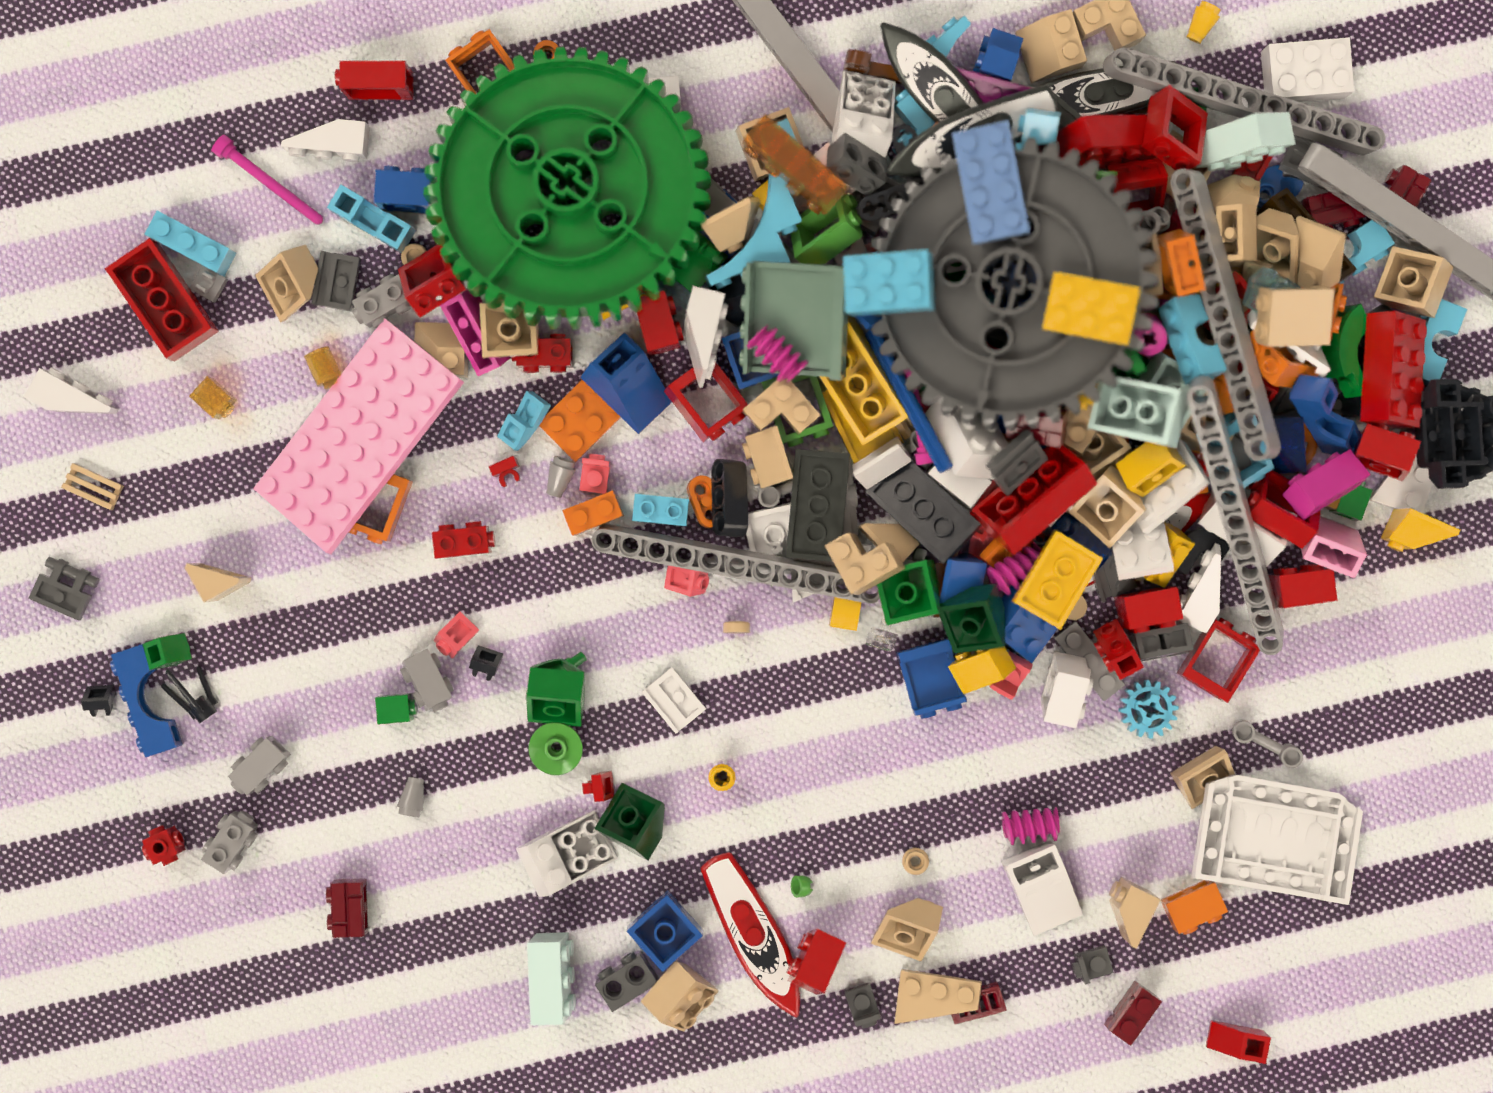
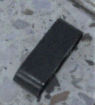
[711,459,748,538]

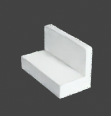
[852,436,912,490]

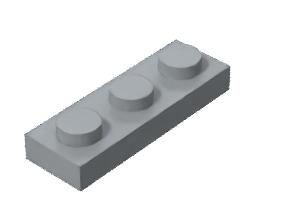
[1053,621,1125,701]

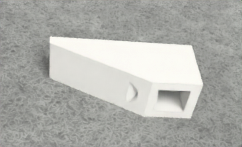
[281,119,370,162]
[24,367,119,414]
[1178,543,1221,633]

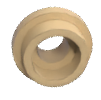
[902,848,929,875]

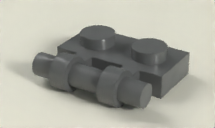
[28,557,99,620]

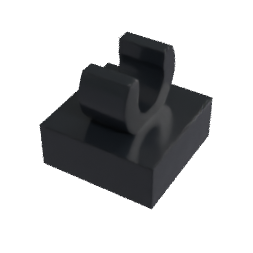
[469,645,504,681]
[81,685,116,717]

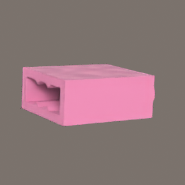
[1301,516,1367,578]

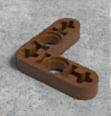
[843,49,903,85]

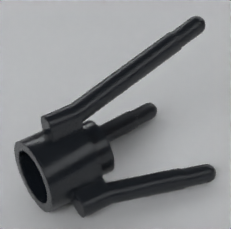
[161,666,218,724]

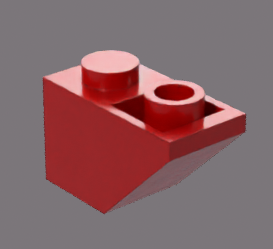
[1206,1020,1271,1064]

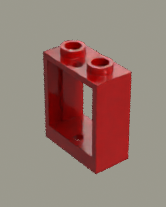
[335,61,414,100]
[1142,85,1208,171]
[1107,158,1168,226]
[398,244,466,318]
[664,361,748,442]
[1247,470,1321,549]
[1177,617,1260,703]

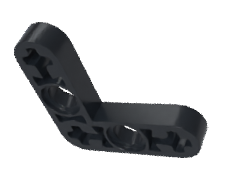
[858,125,926,222]

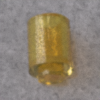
[304,346,341,390]

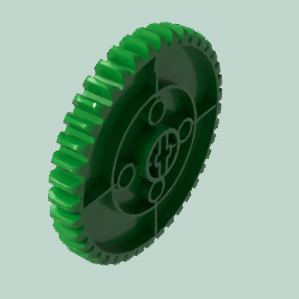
[423,47,711,330]

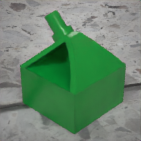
[526,652,587,727]

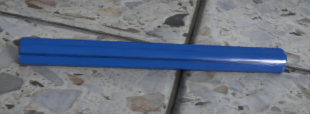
[865,330,952,473]

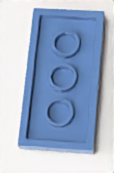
[952,121,1030,245]

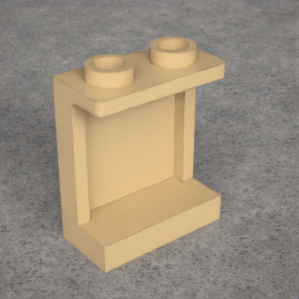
[1254,286,1334,347]

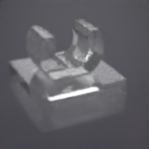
[865,618,898,652]

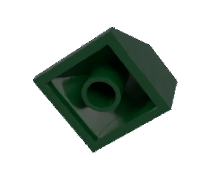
[939,584,1005,653]
[594,783,665,861]

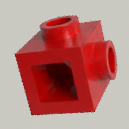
[142,825,186,866]

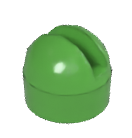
[791,875,813,898]

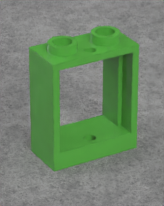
[790,187,863,265]
[761,375,833,448]

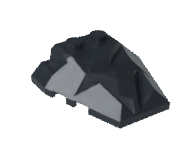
[1415,379,1493,489]

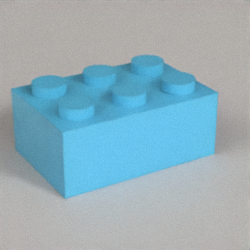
[843,250,935,316]

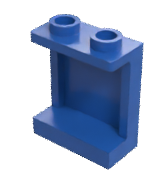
[896,638,967,719]

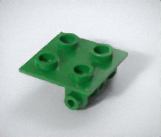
[672,232,728,293]

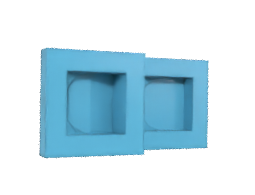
[497,391,551,451]

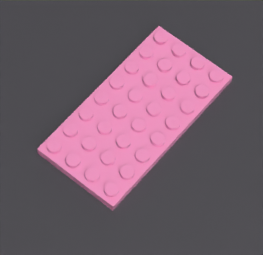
[253,318,464,554]

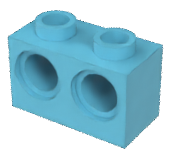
[632,494,689,527]

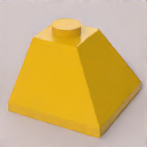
[1381,508,1460,552]

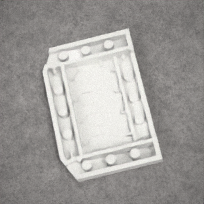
[1191,775,1363,905]

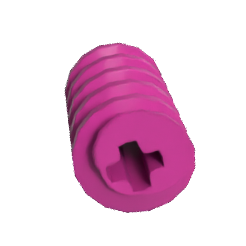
[1134,313,1167,356]
[747,325,808,384]
[986,542,1041,596]
[1002,807,1060,845]

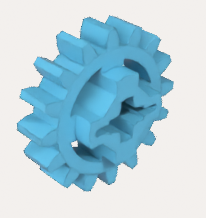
[1118,679,1179,739]

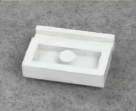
[642,667,706,734]

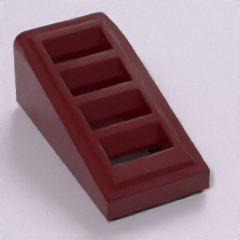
[951,981,1007,1025]

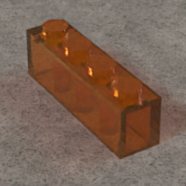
[741,114,849,215]

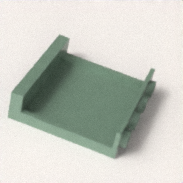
[739,261,848,380]

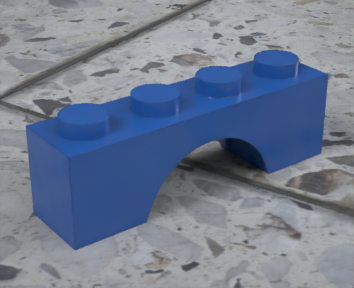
[1290,374,1362,455]
[110,644,183,758]

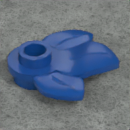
[1257,165,1304,208]

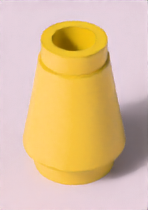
[1186,1,1221,44]
[709,764,736,791]

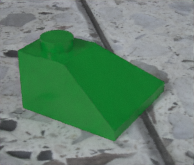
[877,560,940,626]

